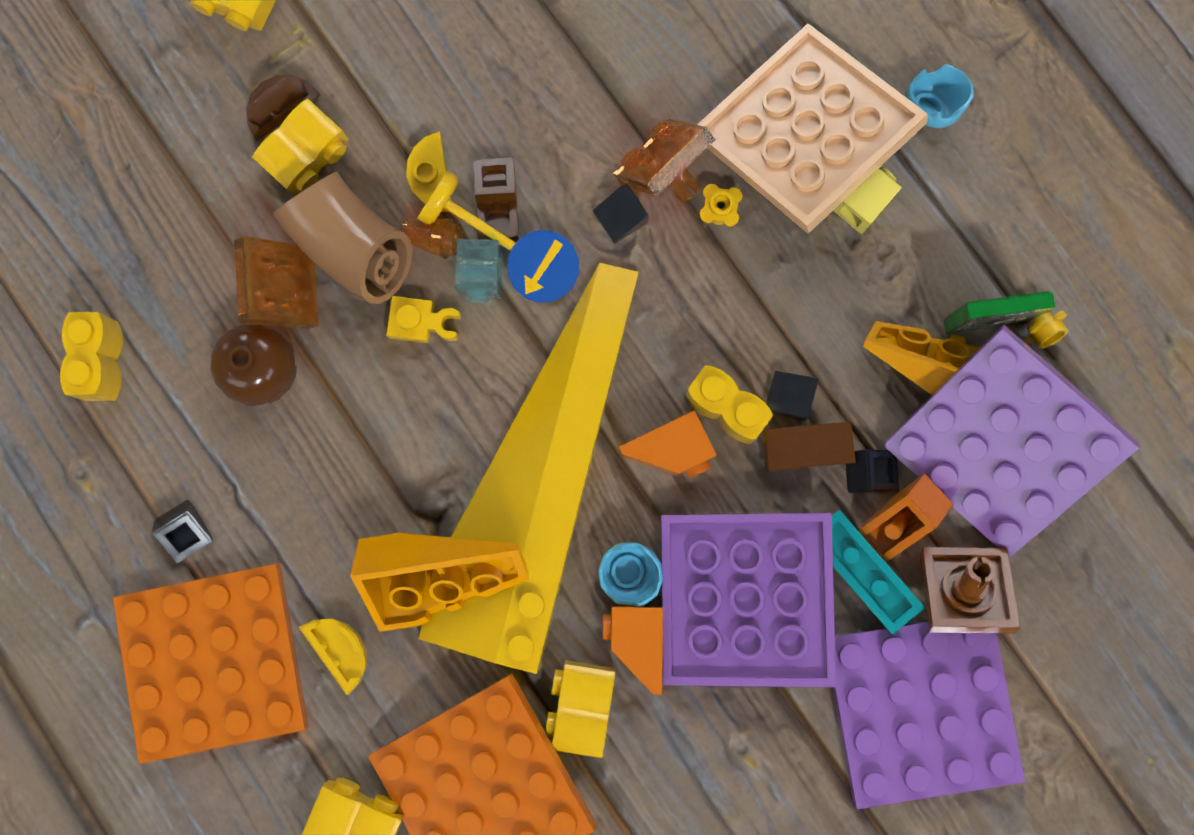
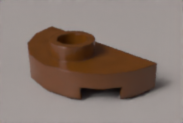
[246,75,321,141]

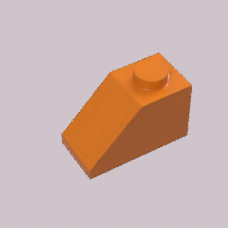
[619,410,717,479]
[857,473,954,562]
[603,605,663,695]

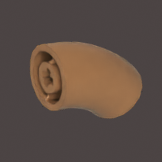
[272,172,413,304]

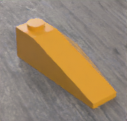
[863,321,1043,395]
[350,533,529,632]

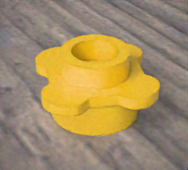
[699,184,743,227]
[1024,311,1069,349]

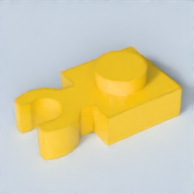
[386,296,461,343]

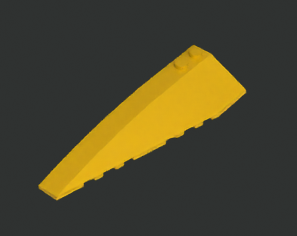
[418,263,639,674]

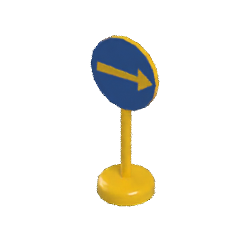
[417,170,579,303]

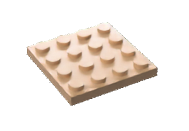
[692,24,928,234]

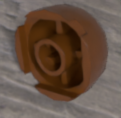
[210,324,297,406]

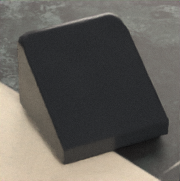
[593,183,649,244]
[766,371,819,421]
[846,450,899,493]
[152,500,213,563]

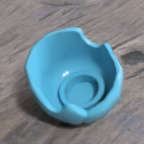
[905,64,974,128]
[598,542,663,607]

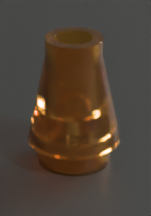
[400,218,463,259]

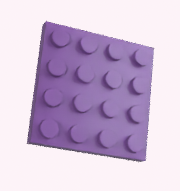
[884,325,1139,558]
[661,513,836,687]
[833,620,1025,809]

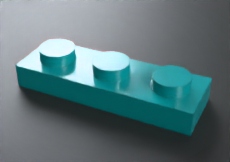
[832,510,925,635]

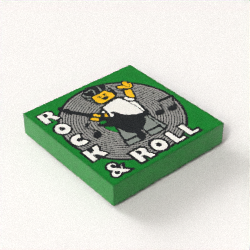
[944,291,1055,334]

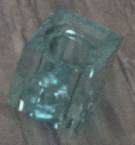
[455,239,502,303]

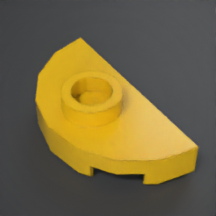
[406,131,452,212]
[298,618,367,695]

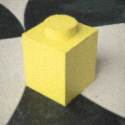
[833,166,902,235]

